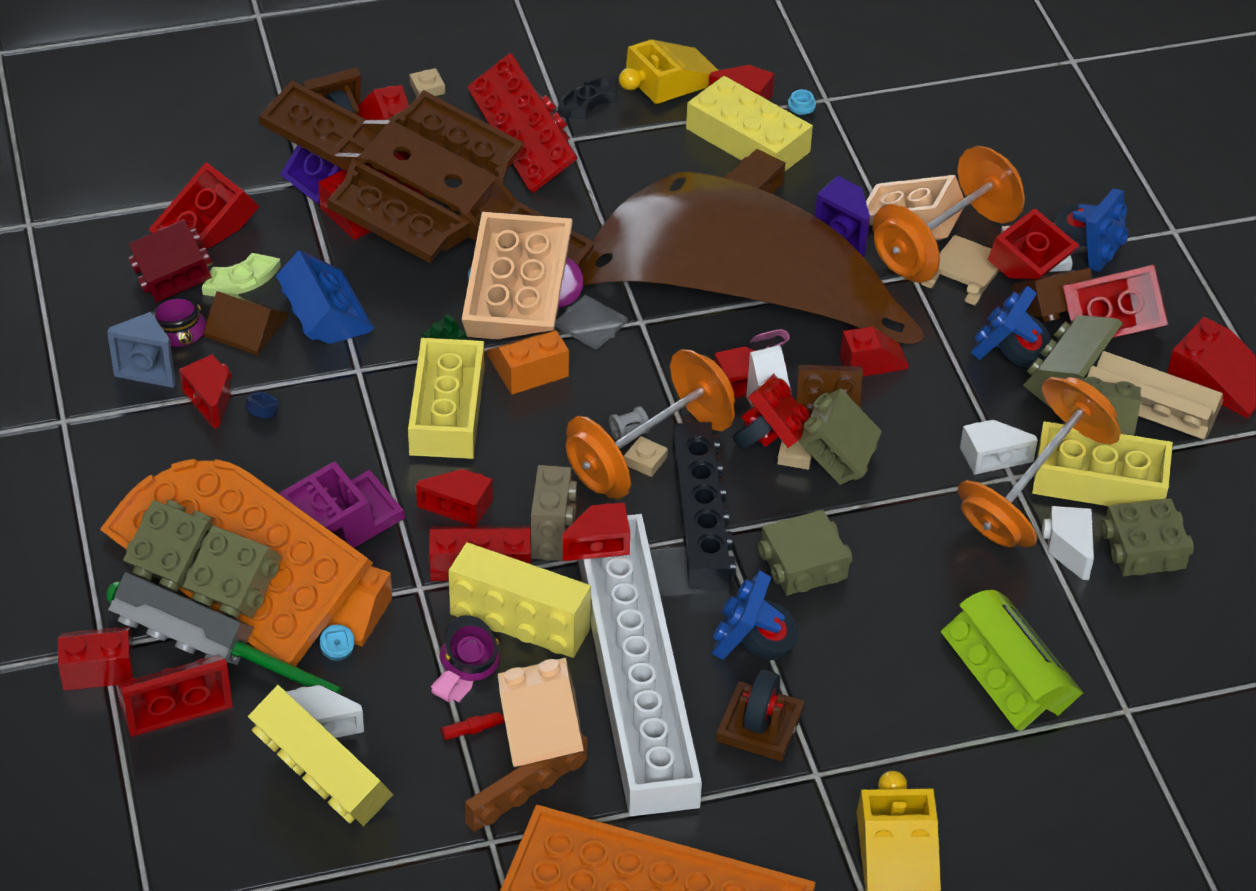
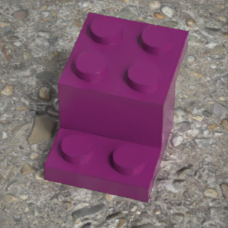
[278,461,405,548]

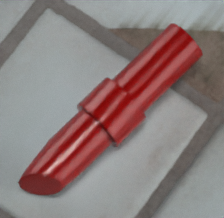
[441,712,505,741]

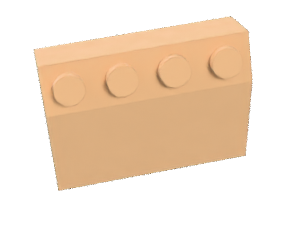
[462,212,573,339]

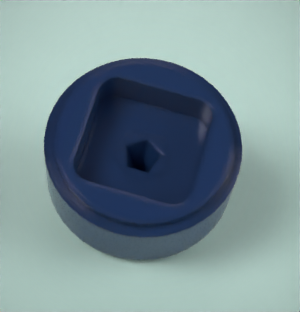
[245,391,279,418]

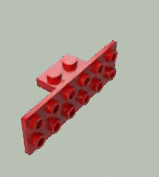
[467,53,578,193]

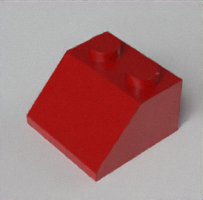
[987,208,1080,279]
[58,626,133,691]

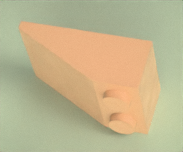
[866,175,964,240]
[498,658,584,767]

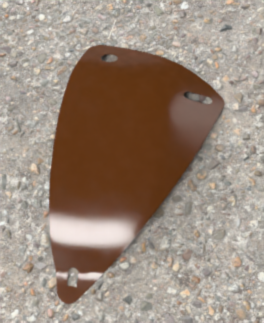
[580,172,924,344]

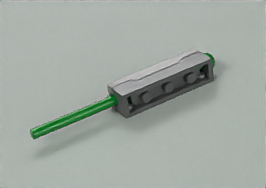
[106,572,342,695]

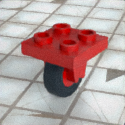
[732,373,811,450]

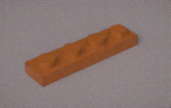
[465,733,587,832]

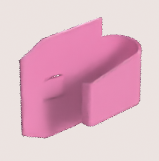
[750,329,789,349]
[431,670,473,702]

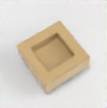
[409,68,445,96]
[624,436,668,477]
[777,439,812,470]

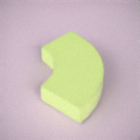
[202,253,281,296]

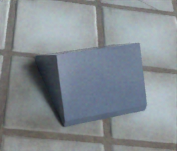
[107,312,176,388]

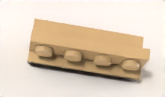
[1087,351,1223,440]

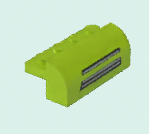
[940,590,1083,732]

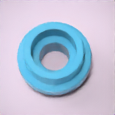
[788,89,816,115]

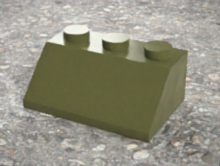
[1023,315,1123,409]

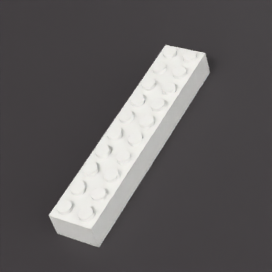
[578,514,702,817]

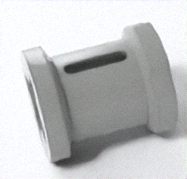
[609,406,649,441]

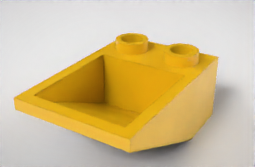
[619,39,718,104]
[856,771,941,891]

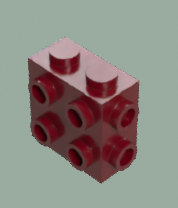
[128,219,212,303]

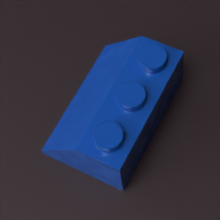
[276,250,374,344]

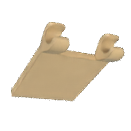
[921,235,1000,306]

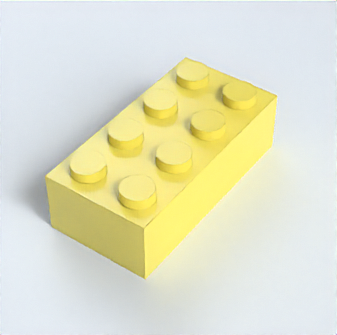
[686,76,813,171]
[408,338,485,459]
[1032,421,1173,506]
[449,542,591,658]
[248,685,393,827]

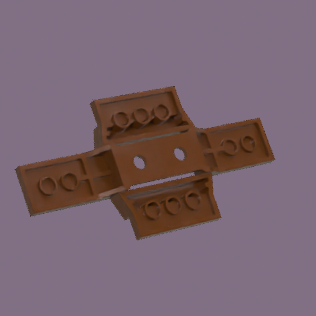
[259,80,595,268]

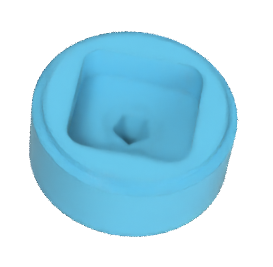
[320,624,354,661]

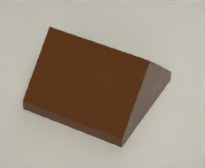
[203,291,288,356]

